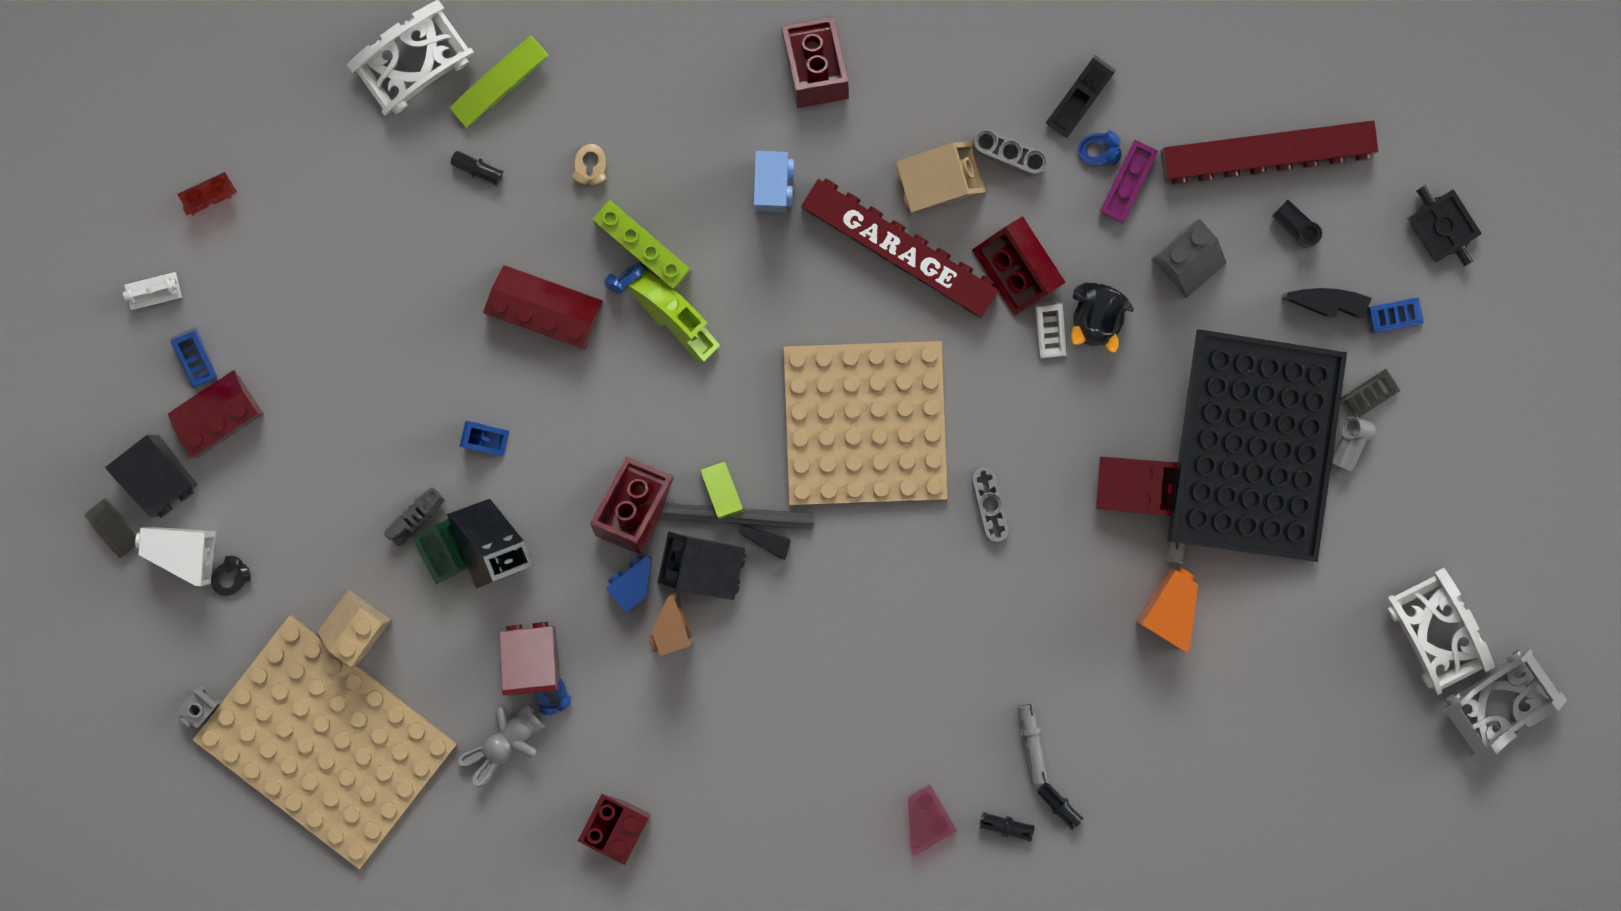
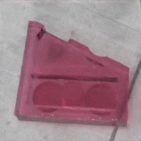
[908,784,957,856]

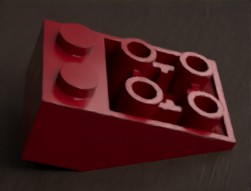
[1096,456,1178,516]

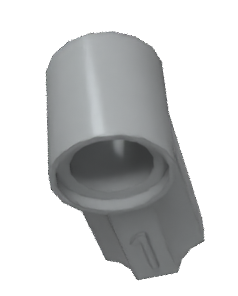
[1332,416,1376,471]

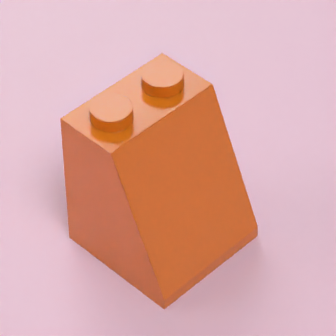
[1136,567,1198,653]

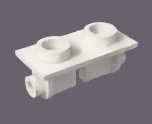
[123,272,182,310]

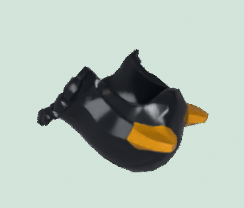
[1071,282,1134,353]

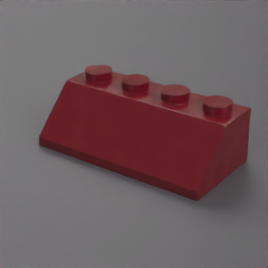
[483,265,603,350]

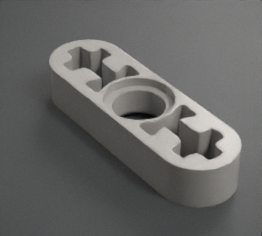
[972,467,1009,542]

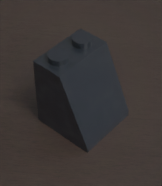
[105,435,198,518]
[657,531,746,600]

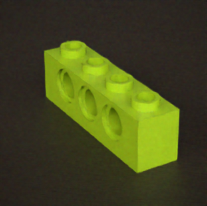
[592,199,691,290]

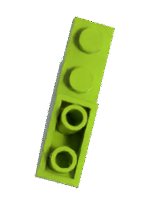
[626,270,720,364]

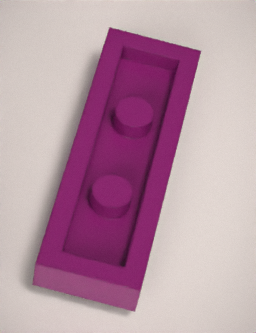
[1099,140,1158,223]

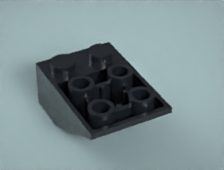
[447,499,534,589]

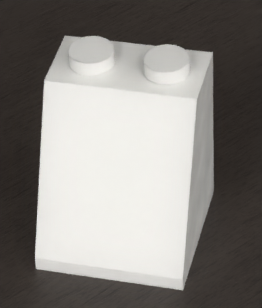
[135,527,216,586]

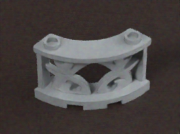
[1441,648,1567,764]

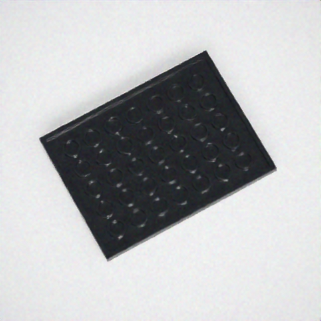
[1167,329,1347,562]

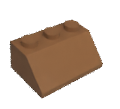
[649,591,694,656]

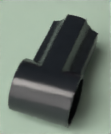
[1271,200,1322,248]

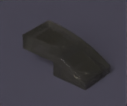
[84,498,136,558]

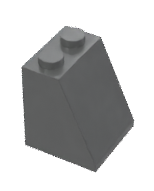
[1152,219,1227,298]

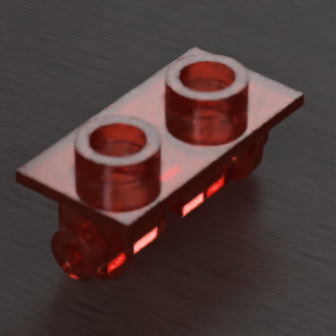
[177,172,237,216]

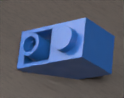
[606,555,652,613]

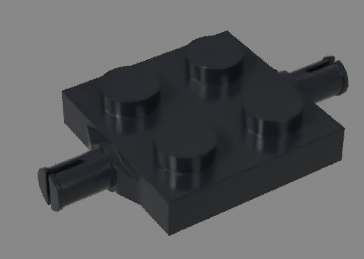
[1407,185,1482,267]

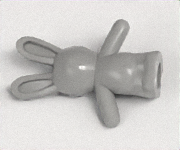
[458,704,545,787]

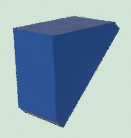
[459,421,509,456]

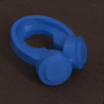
[1078,130,1121,165]
[604,262,645,293]
[534,678,571,715]

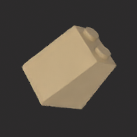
[896,142,986,213]
[318,589,391,667]

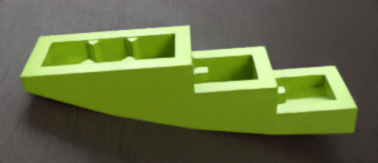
[450,35,549,128]

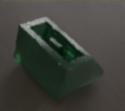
[411,519,468,584]

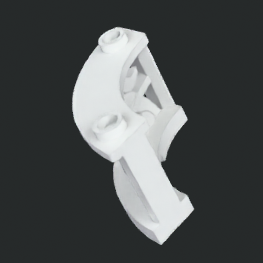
[347,0,474,116]
[1387,568,1495,695]

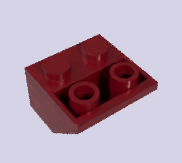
[578,794,650,865]

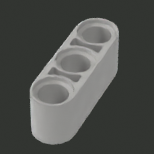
[973,129,1047,176]

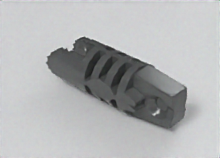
[384,487,445,546]

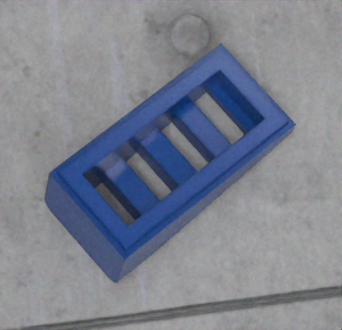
[1367,297,1424,334]
[170,328,217,388]

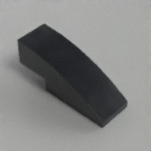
[1046,55,1116,139]
[1282,288,1372,319]

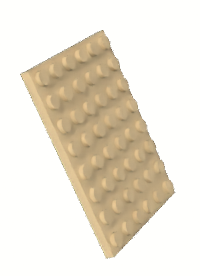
[193,614,458,869]

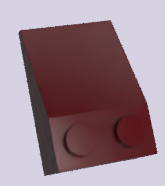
[782,17,849,108]
[590,457,674,555]

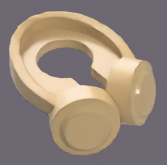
[572,144,607,185]

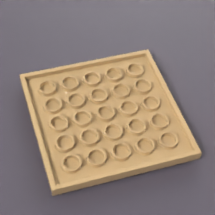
[784,341,948,505]

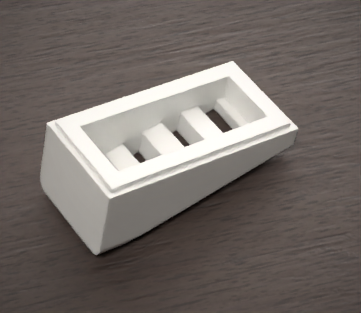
[1034,301,1067,359]

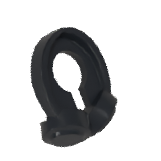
[211,555,251,596]

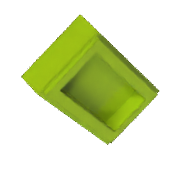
[700,462,743,520]

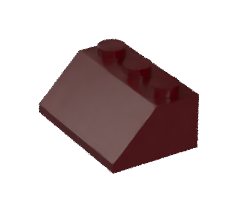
[972,216,1066,316]
[168,370,264,458]

